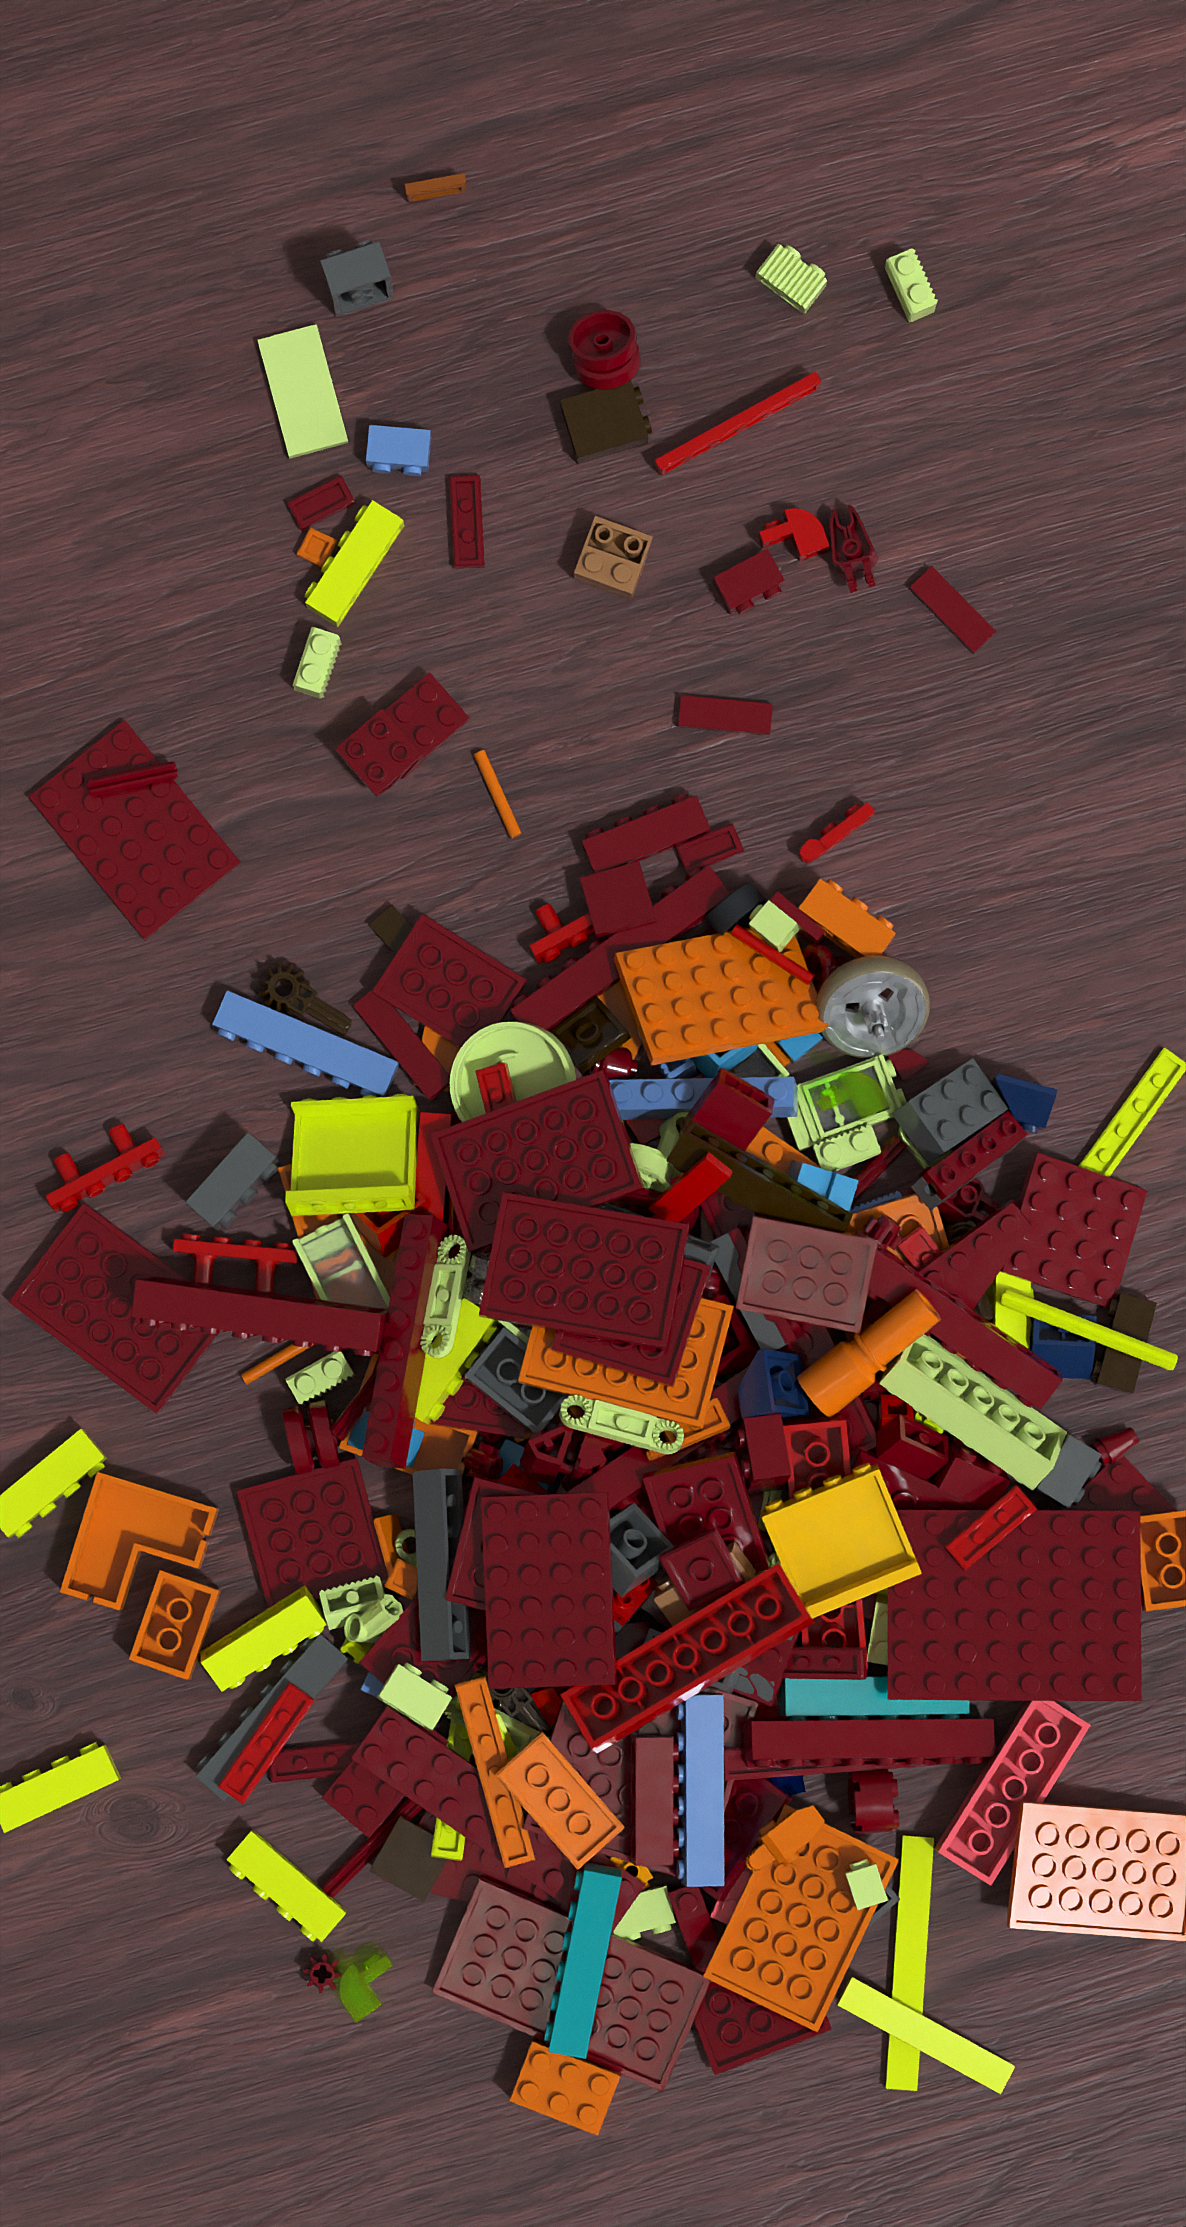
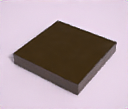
[550,996,632,1074]
[369,1815,448,1902]

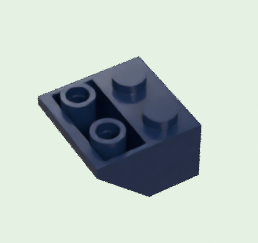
[1030,1315,1097,1379]

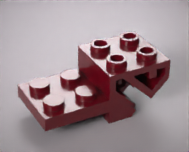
[335,672,470,798]
[519,1417,634,1489]
[322,1710,450,1838]

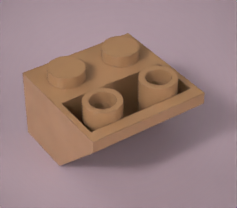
[574,516,653,600]

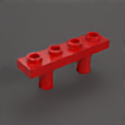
[529,904,595,964]
[46,1124,166,1213]
[173,1234,299,1292]

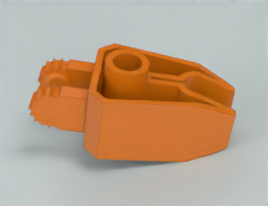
[744,1806,825,1872]

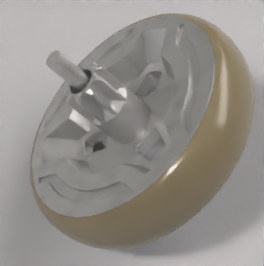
[815,956,930,1058]

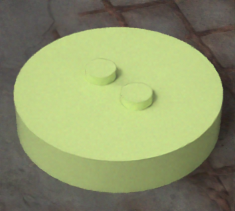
[450,1022,576,1122]

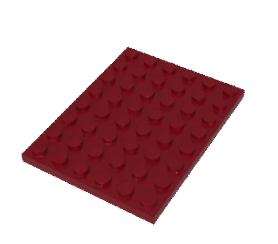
[887,1510,1142,1702]

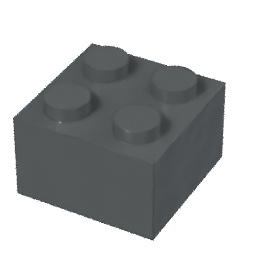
[1034,1434,1102,1508]
[610,1503,674,1597]

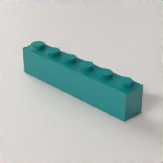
[778,1676,969,1721]
[544,1862,622,2059]

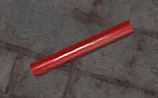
[731,924,815,985]

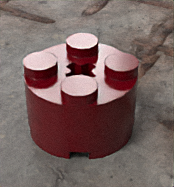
[848,1769,899,1834]

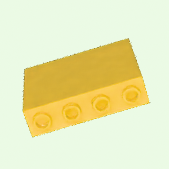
[760,1463,922,1618]

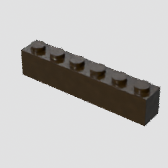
[666,1119,853,1232]

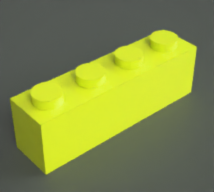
[304,500,405,627]
[983,1272,1034,1373]
[415,1297,500,1425]
[0,1429,107,1538]
[200,1585,327,1692]
[0,1742,121,1833]
[227,1830,348,1942]

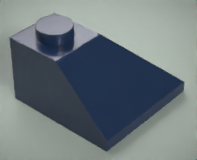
[991,1073,1058,1134]
[738,1349,810,1420]

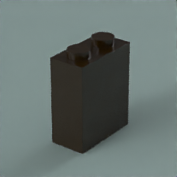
[560,380,652,464]

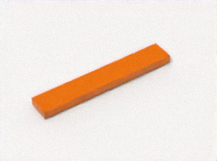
[454,1675,535,1868]

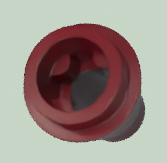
[1090,1427,1139,1467]

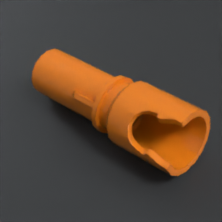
[797,1289,941,1418]

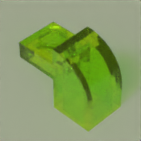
[816,1071,889,1122]
[340,1953,394,2023]

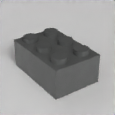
[320,240,394,317]
[892,1058,1009,1165]
[186,1132,280,1231]
[465,1327,568,1434]

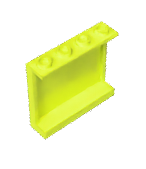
[285,1094,419,1216]

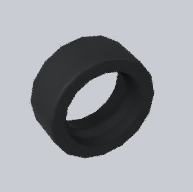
[706,882,766,935]

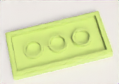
[258,324,348,459]

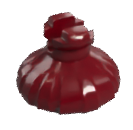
[801,943,847,995]

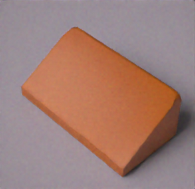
[374,1514,408,1576]

